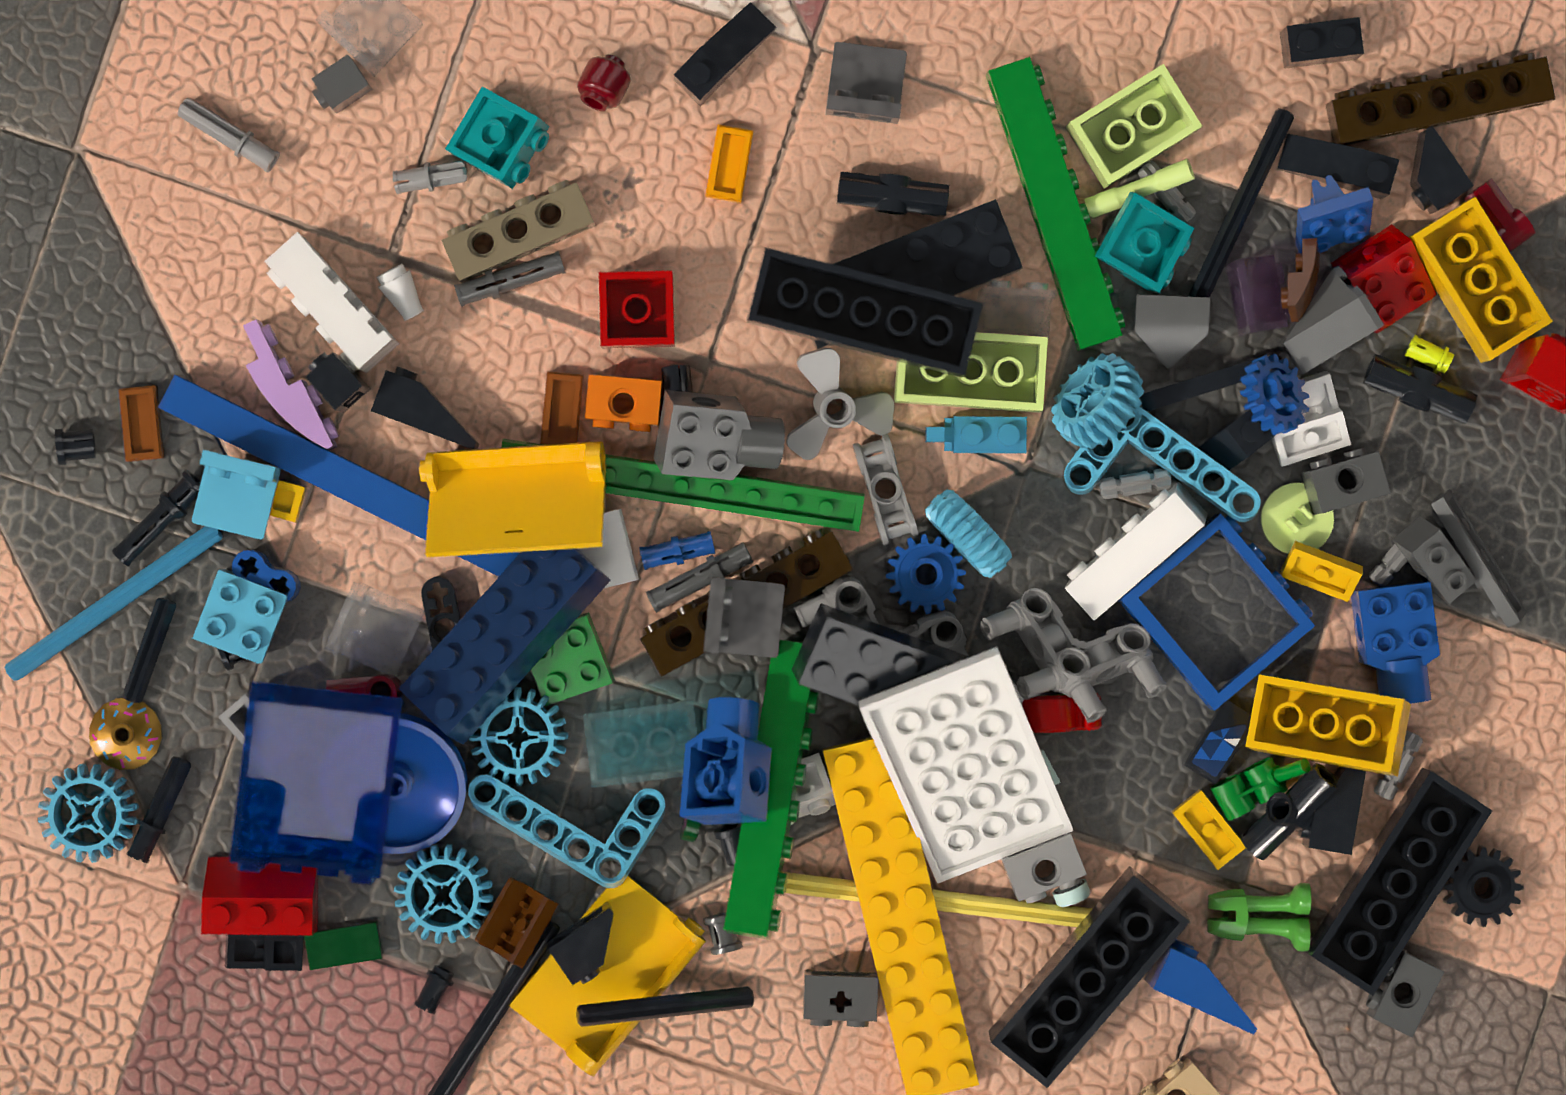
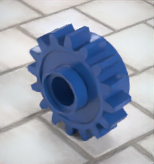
[885,534,966,614]

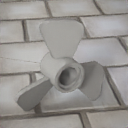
[786,348,894,460]

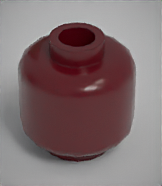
[577,54,631,111]

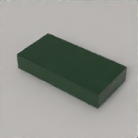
[304,921,383,970]

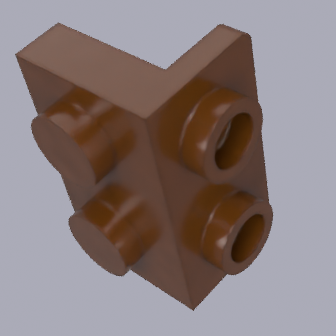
[475,877,558,969]

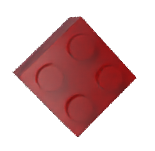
[599,270,675,349]

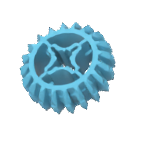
[1051,353,1144,449]
[925,489,1012,578]
[469,687,569,786]
[38,764,139,863]
[394,844,493,944]

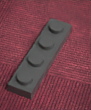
[1431,489,1526,628]

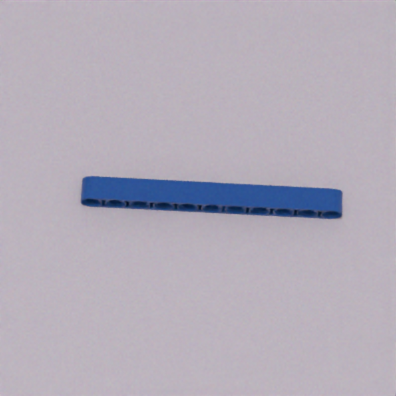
[158,374,521,577]

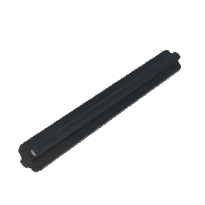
[576,986,754,1027]

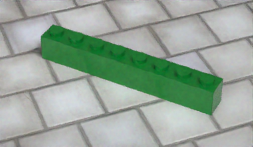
[986,57,1125,351]
[723,640,819,940]

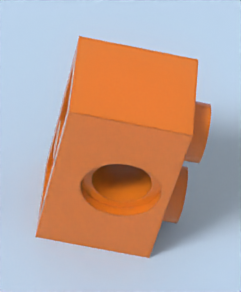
[585,374,663,432]

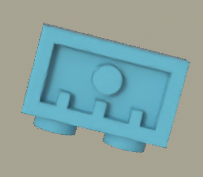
[192,450,281,539]
[192,569,288,664]

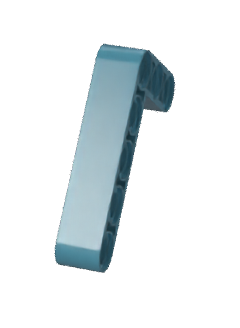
[1064,406,1260,522]
[468,775,665,888]

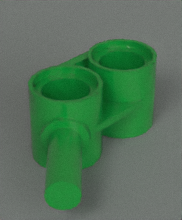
[1210,757,1311,821]

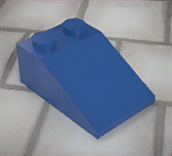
[1144,939,1257,1035]

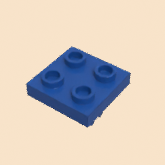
[1295,175,1373,253]

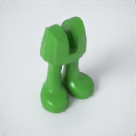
[1207,883,1311,951]

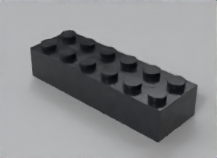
[812,199,1023,350]
[747,247,983,378]
[792,603,1024,705]
[1305,768,1493,996]
[989,866,1190,1088]

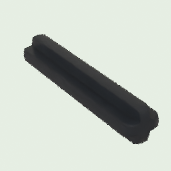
[122,598,176,703]

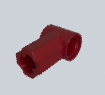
[1465,178,1535,252]
[326,673,402,711]

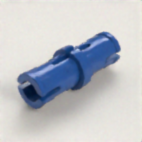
[639,531,716,570]

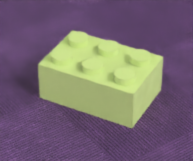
[1066,64,1202,189]

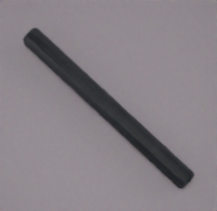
[1188,108,1294,298]
[428,920,560,1095]

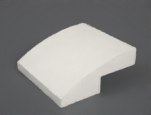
[1271,371,1351,467]
[577,509,639,588]

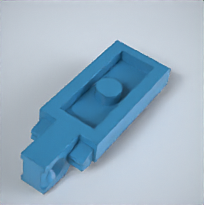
[925,416,1027,454]

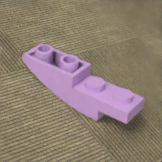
[243,319,339,450]

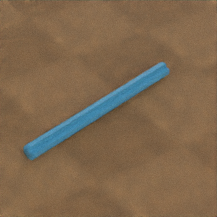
[4,526,223,681]

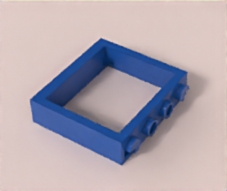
[1118,514,1315,711]

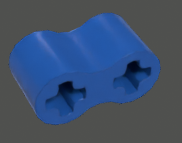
[232,550,301,602]

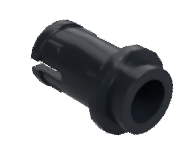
[414,965,454,1014]

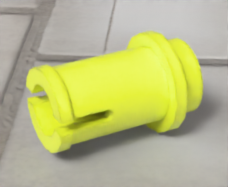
[1404,335,1455,374]

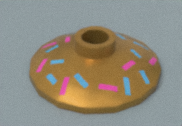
[89,698,162,770]

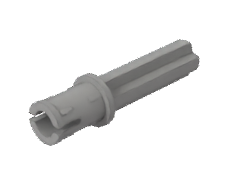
[178,98,280,172]

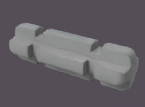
[1138,160,1196,223]
[1099,468,1172,499]
[1369,544,1407,587]
[1374,731,1423,800]

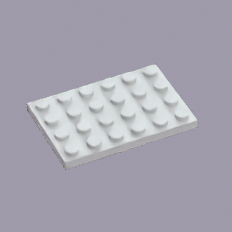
[858,647,1074,884]

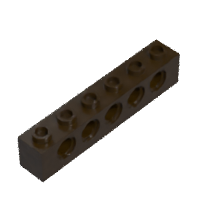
[1326,53,1555,145]
[640,528,853,677]

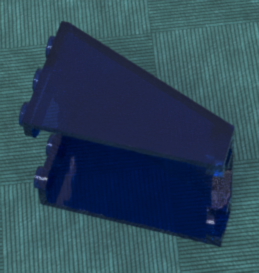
[229,681,403,885]

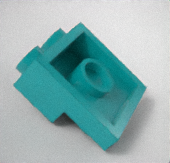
[445,86,550,189]
[1095,192,1195,293]

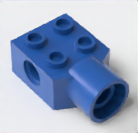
[1351,581,1440,704]
[680,697,771,825]

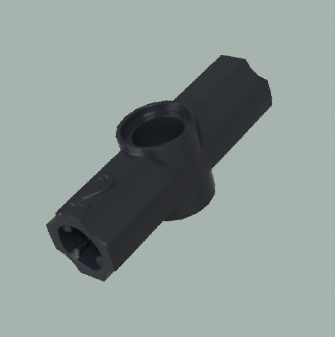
[836,172,950,217]
[1363,354,1478,424]
[1241,763,1339,860]

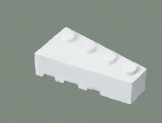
[265,232,399,373]
[1065,482,1208,621]

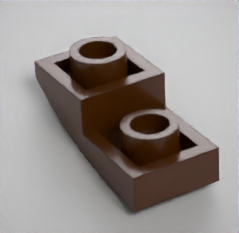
[1281,238,1320,322]

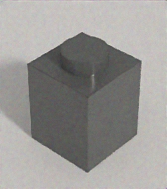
[311,54,373,114]

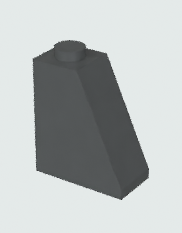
[1278,266,1384,376]

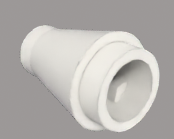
[377,264,424,321]

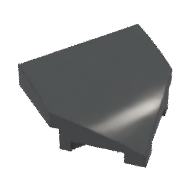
[1134,294,1210,369]

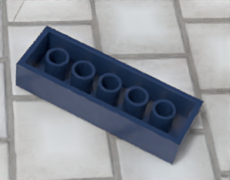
[399,548,611,745]

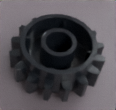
[1443,846,1524,927]

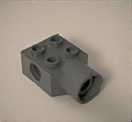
[653,390,785,480]

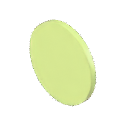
[1261,483,1334,554]

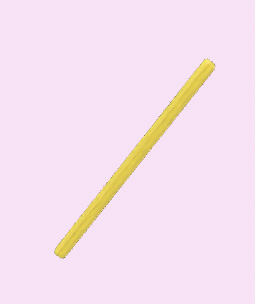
[782,872,1093,927]

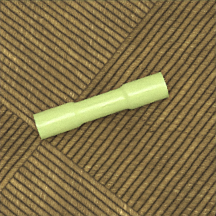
[1084,159,1195,219]

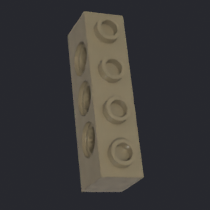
[441,180,595,283]

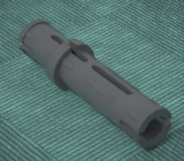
[454,251,566,307]
[646,542,754,613]

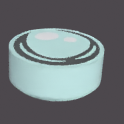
[1052,879,1091,907]

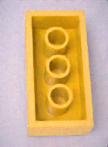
[1408,197,1553,363]
[1245,675,1411,777]

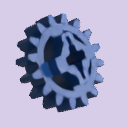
[1240,354,1309,435]

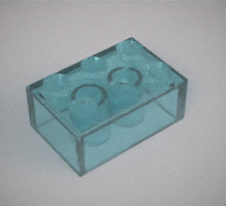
[583,699,698,788]

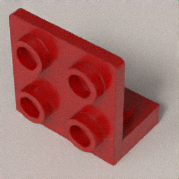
[1331,224,1436,333]

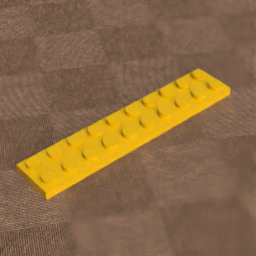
[823,737,979,1095]

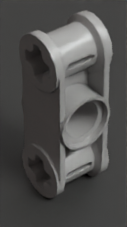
[853,434,918,545]

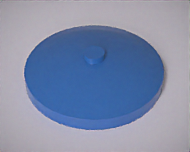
[319,712,468,854]

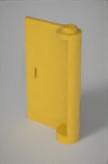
[419,441,606,557]
[509,870,706,1077]

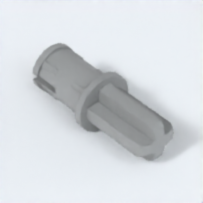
[393,161,467,194]

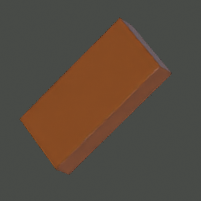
[540,371,584,445]
[119,385,164,462]

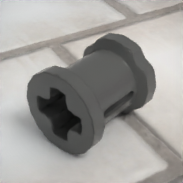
[703,912,743,955]

